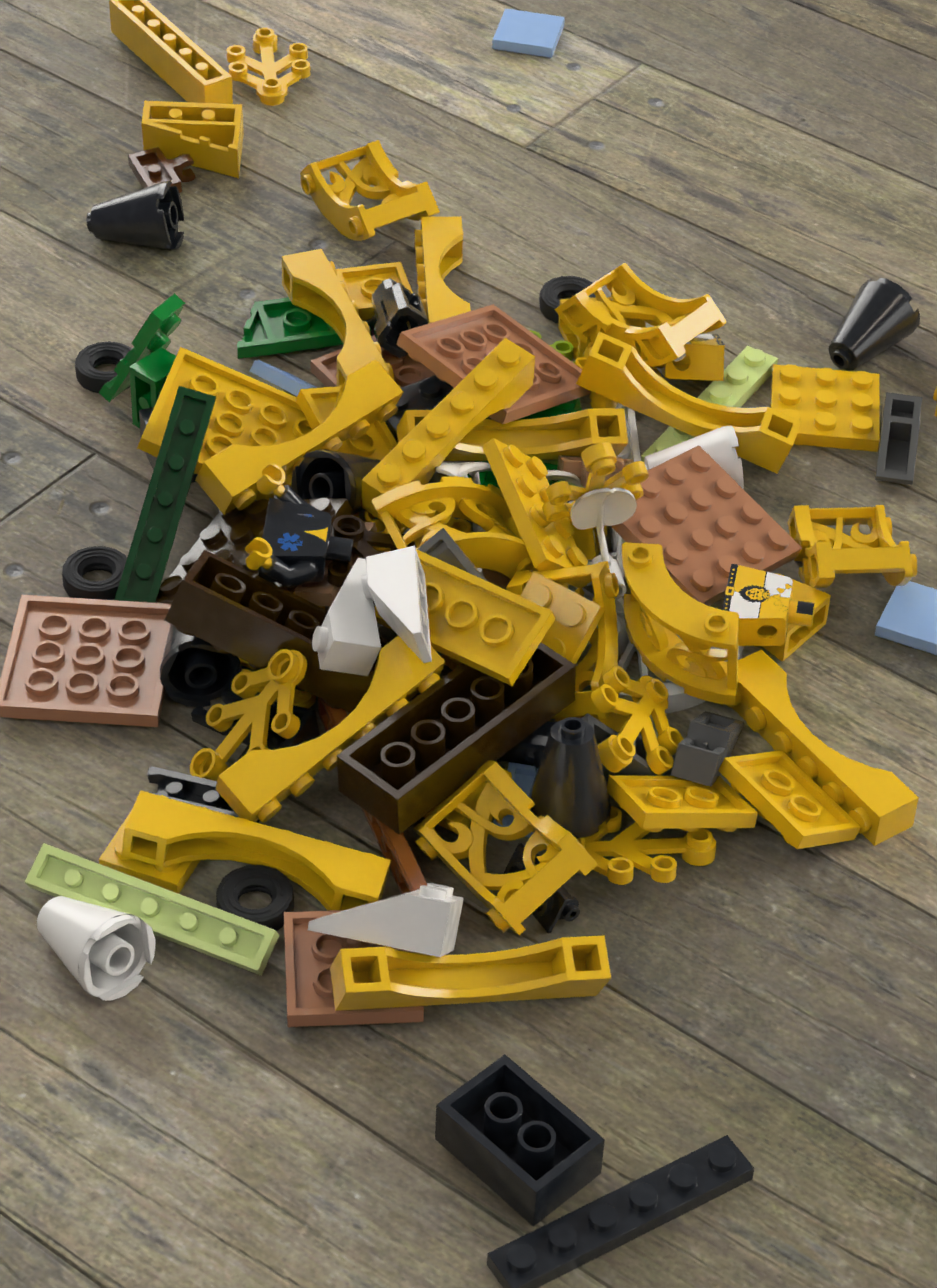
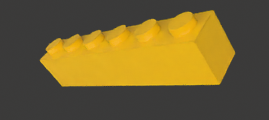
[109,0,233,104]

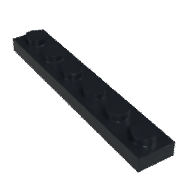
[487,1135,754,1288]

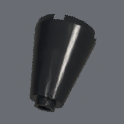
[87,181,184,250]
[828,278,920,370]
[291,449,381,515]
[159,624,242,707]
[528,717,611,839]

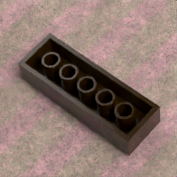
[164,549,390,726]
[337,642,576,834]

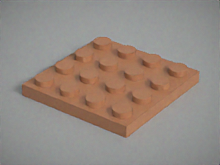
[397,304,591,424]
[611,445,802,606]
[0,595,171,727]

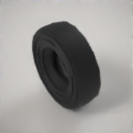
[539,276,596,323]
[75,341,132,393]
[62,546,127,600]
[216,865,294,931]

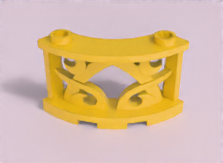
[300,140,440,241]
[555,263,726,367]
[371,476,540,579]
[788,505,917,588]
[622,542,739,706]
[506,561,619,720]
[413,760,598,935]

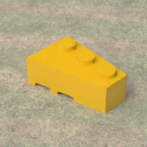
[141,101,244,179]

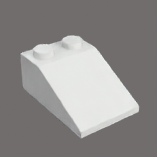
[308,883,464,957]

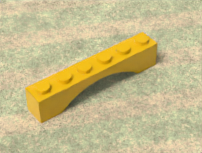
[414,217,471,324]
[282,249,394,386]
[576,331,801,474]
[362,338,535,521]
[196,358,403,515]
[396,408,628,461]
[215,636,445,823]
[727,649,919,846]
[121,790,391,911]
[330,935,611,1011]

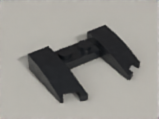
[147,691,320,823]

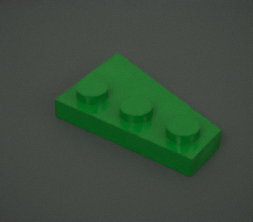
[99,293,185,402]

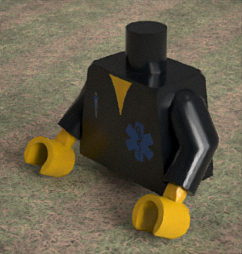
[245,463,353,588]

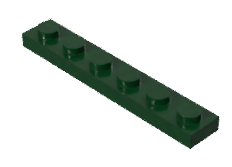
[115,386,216,603]

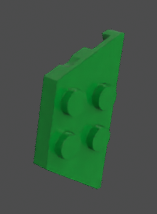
[237,297,371,359]

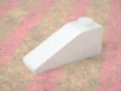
[361,546,432,663]
[312,558,381,676]

